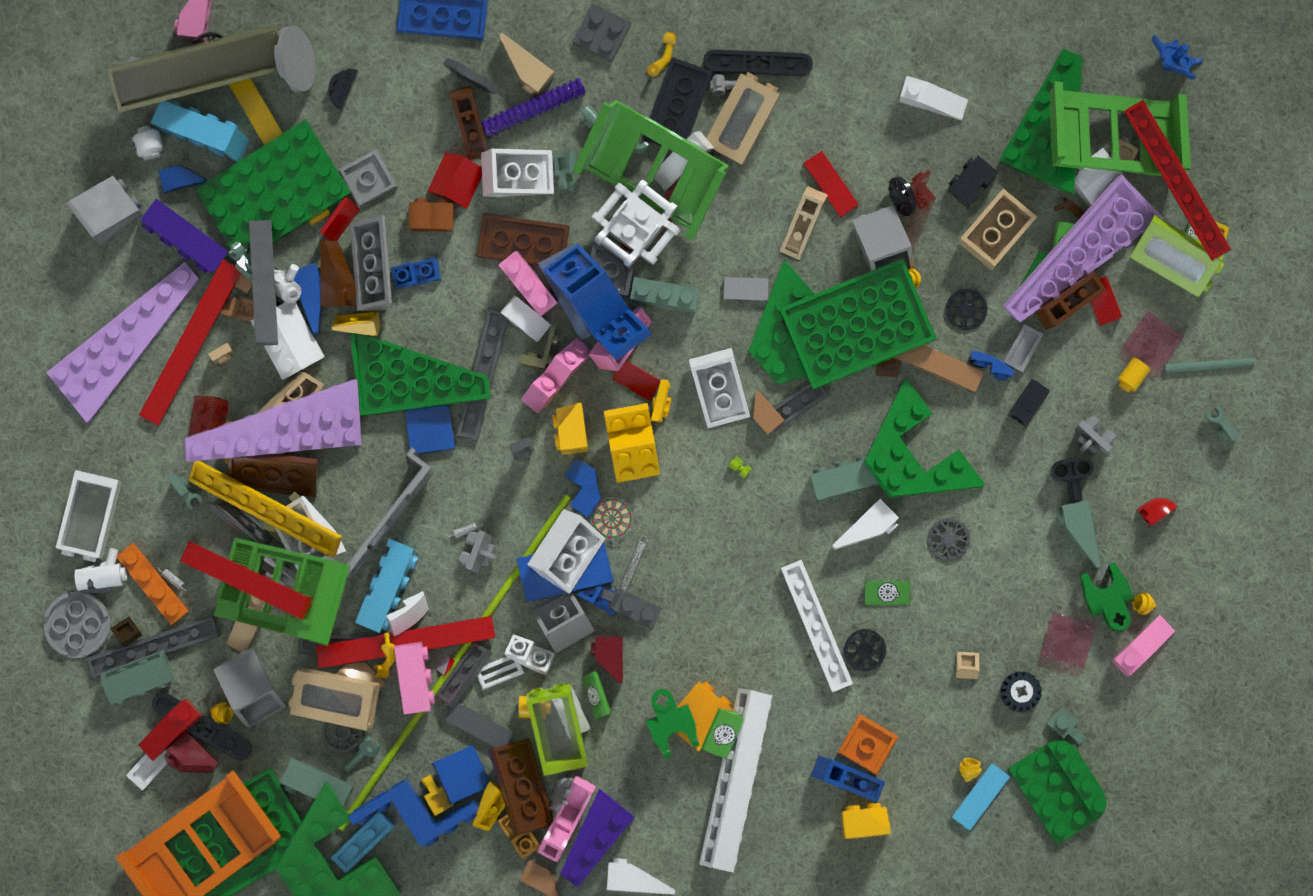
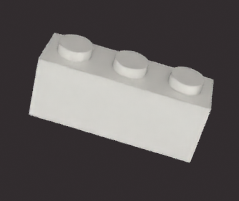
[251,302,325,380]
[527,509,606,594]

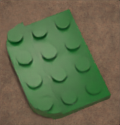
[1008,741,1107,845]

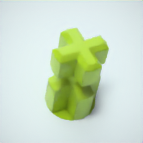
[728,456,752,479]

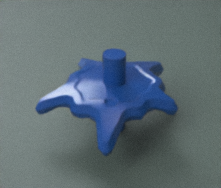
[1152,35,1203,80]

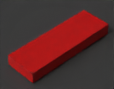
[803,151,859,218]

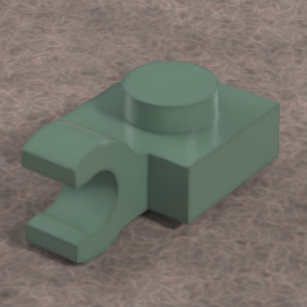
[554,151,576,191]
[228,241,252,281]
[1205,406,1240,444]
[168,474,204,511]
[1047,707,1086,745]

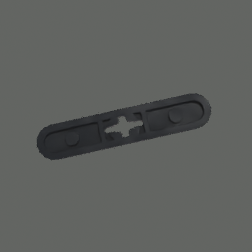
[703,49,813,76]
[152,693,252,760]

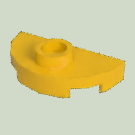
[651,379,671,423]

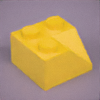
[552,403,589,455]
[840,803,891,839]

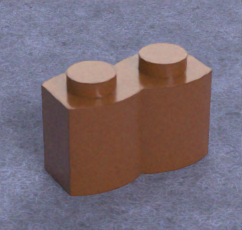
[408,198,454,232]

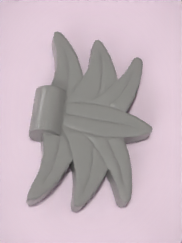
[549,778,574,812]

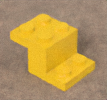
[604,403,660,483]

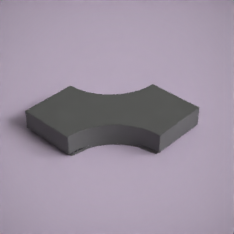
[443,58,500,94]

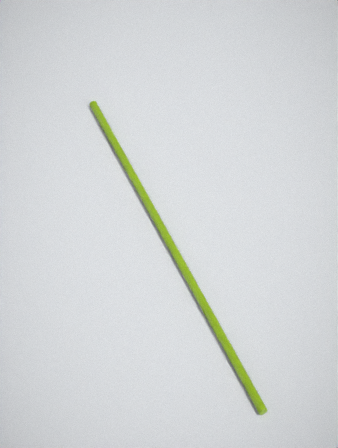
[339,494,571,831]

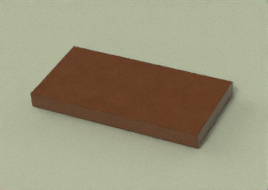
[476,213,570,266]
[228,454,318,497]
[488,738,554,837]

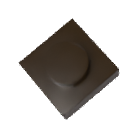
[110,617,142,648]

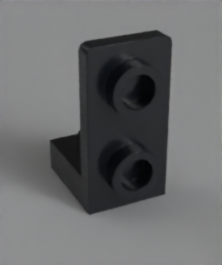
[1007,379,1050,427]

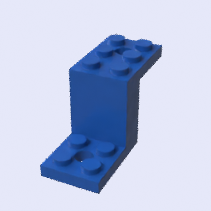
[543,244,652,361]
[348,777,479,847]

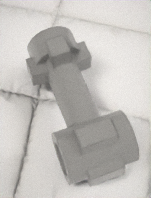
[710,75,752,96]

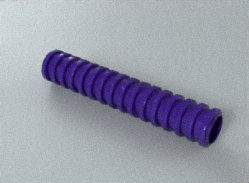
[481,77,586,138]

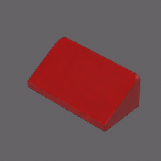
[320,197,360,242]
[1090,276,1122,326]
[612,361,661,401]

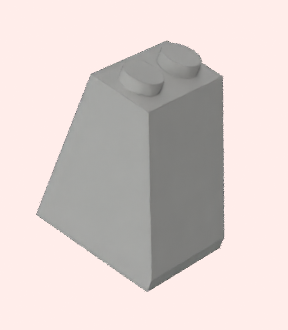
[66,176,142,245]
[852,205,915,272]
[213,647,287,729]

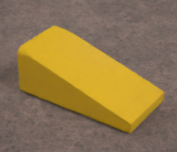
[331,311,381,336]
[472,781,505,832]

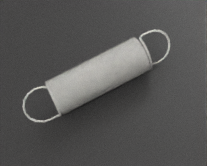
[448,523,483,538]
[158,568,188,591]

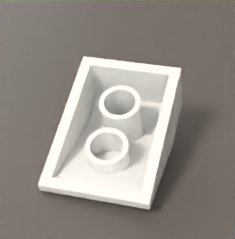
[1075,148,1126,208]
[481,149,554,197]
[689,348,750,428]
[275,496,346,570]

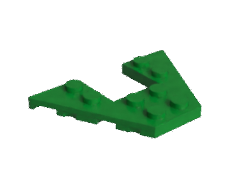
[748,261,814,385]
[863,378,985,498]
[275,781,401,896]

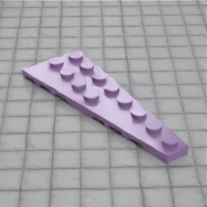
[1002,175,1164,322]
[46,262,199,423]
[184,379,362,462]

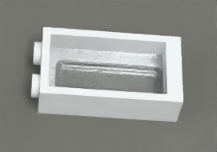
[56,470,122,562]

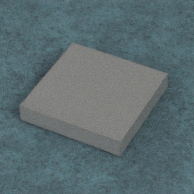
[338,149,398,208]

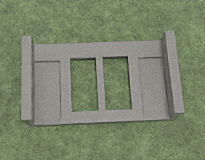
[326,448,433,579]

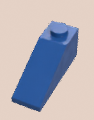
[294,263,323,336]
[811,755,885,803]

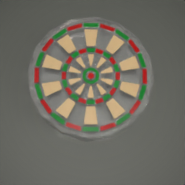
[590,497,634,541]

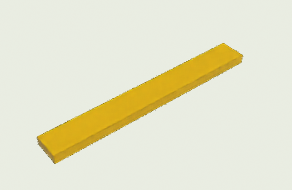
[229,78,331,226]
[188,461,342,558]

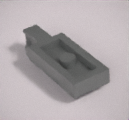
[509,436,534,462]
[599,588,662,629]

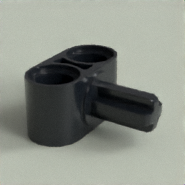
[1049,457,1094,503]

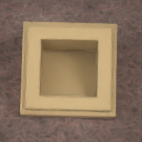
[956,652,979,679]

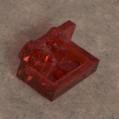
[910,170,936,212]
[188,395,229,437]

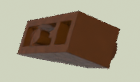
[449,86,489,159]
[320,240,356,308]
[1035,272,1106,329]

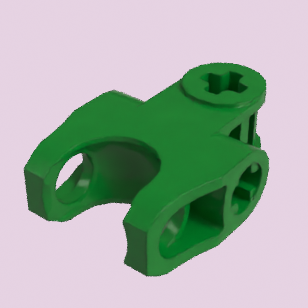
[1079,562,1134,632]
[646,689,700,759]

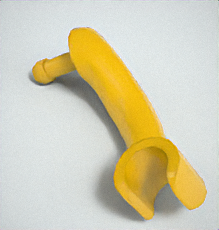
[647,32,676,77]
[374,633,396,678]

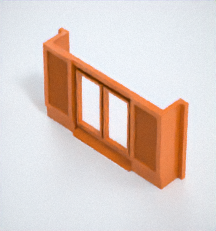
[115,770,281,896]

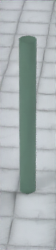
[1164,358,1254,373]

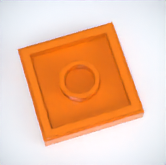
[837,714,899,775]

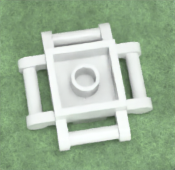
[591,180,681,268]

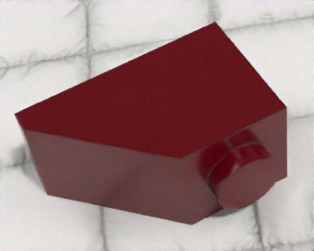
[591,637,623,683]
[164,732,218,773]

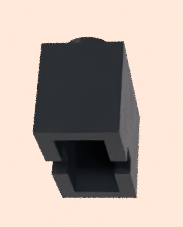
[948,155,998,209]

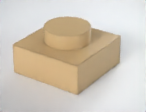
[1110,139,1139,161]
[208,343,234,365]

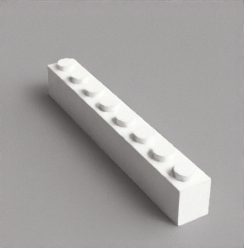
[699,688,772,873]

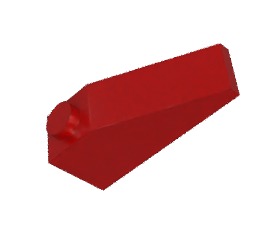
[138,699,203,762]

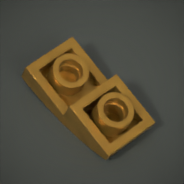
[497,812,540,859]

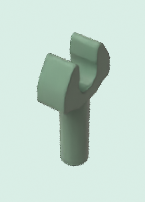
[343,735,380,773]

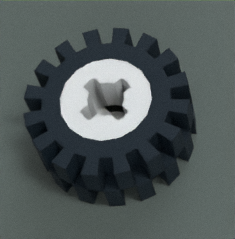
[1000,671,1042,712]

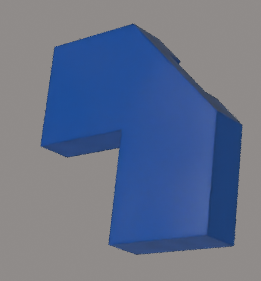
[565,457,602,519]

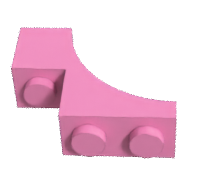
[521,338,591,414]
[538,776,596,862]

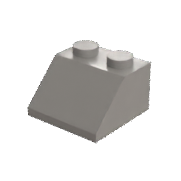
[531,592,594,653]

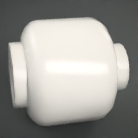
[132,126,164,160]

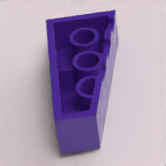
[139,199,228,274]
[560,788,635,888]

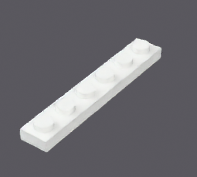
[781,560,853,693]

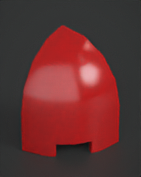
[1137,498,1177,527]

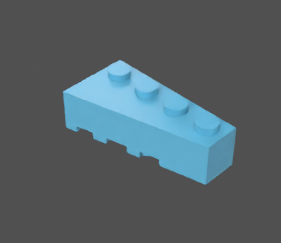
[150,99,250,163]
[355,538,419,634]

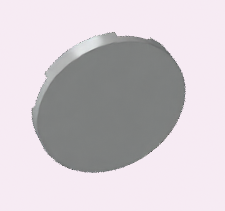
[274,26,316,92]
[44,591,111,658]

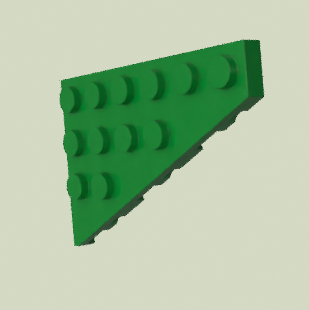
[999,49,1084,196]
[350,333,492,417]

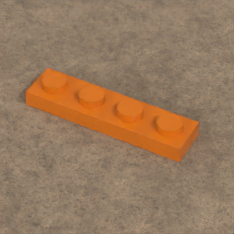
[117,543,189,626]

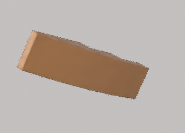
[895,345,984,393]

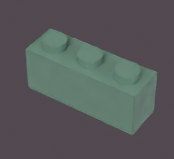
[630,277,700,314]
[810,455,879,502]
[100,650,174,705]
[280,758,354,807]

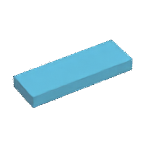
[952,763,1010,831]
[331,811,395,874]

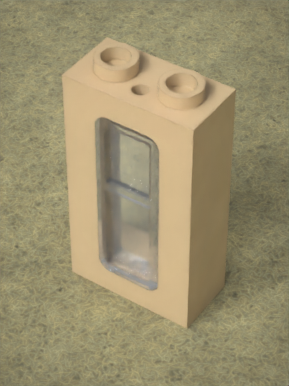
[706,72,781,165]
[289,667,380,731]

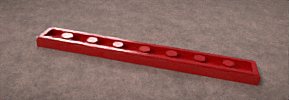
[1124,99,1232,261]
[139,260,242,426]
[179,541,313,620]
[315,616,496,669]

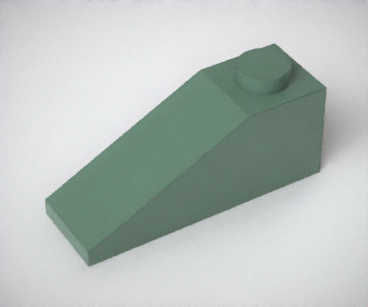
[1057,501,1101,569]

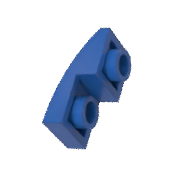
[391,257,442,289]
[969,350,1014,381]

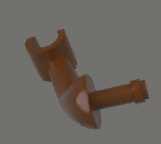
[1053,198,1085,219]

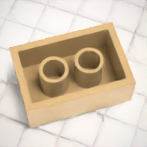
[959,189,1037,271]

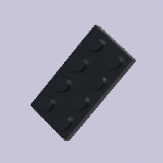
[642,57,713,146]

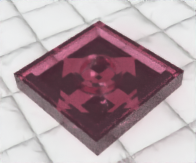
[1122,311,1184,373]
[1040,613,1096,669]

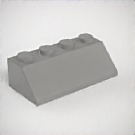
[350,215,392,312]

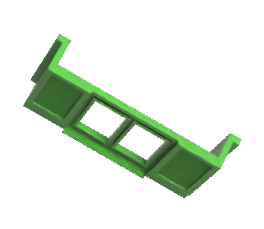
[1050,81,1191,176]
[573,100,729,241]
[214,537,350,645]

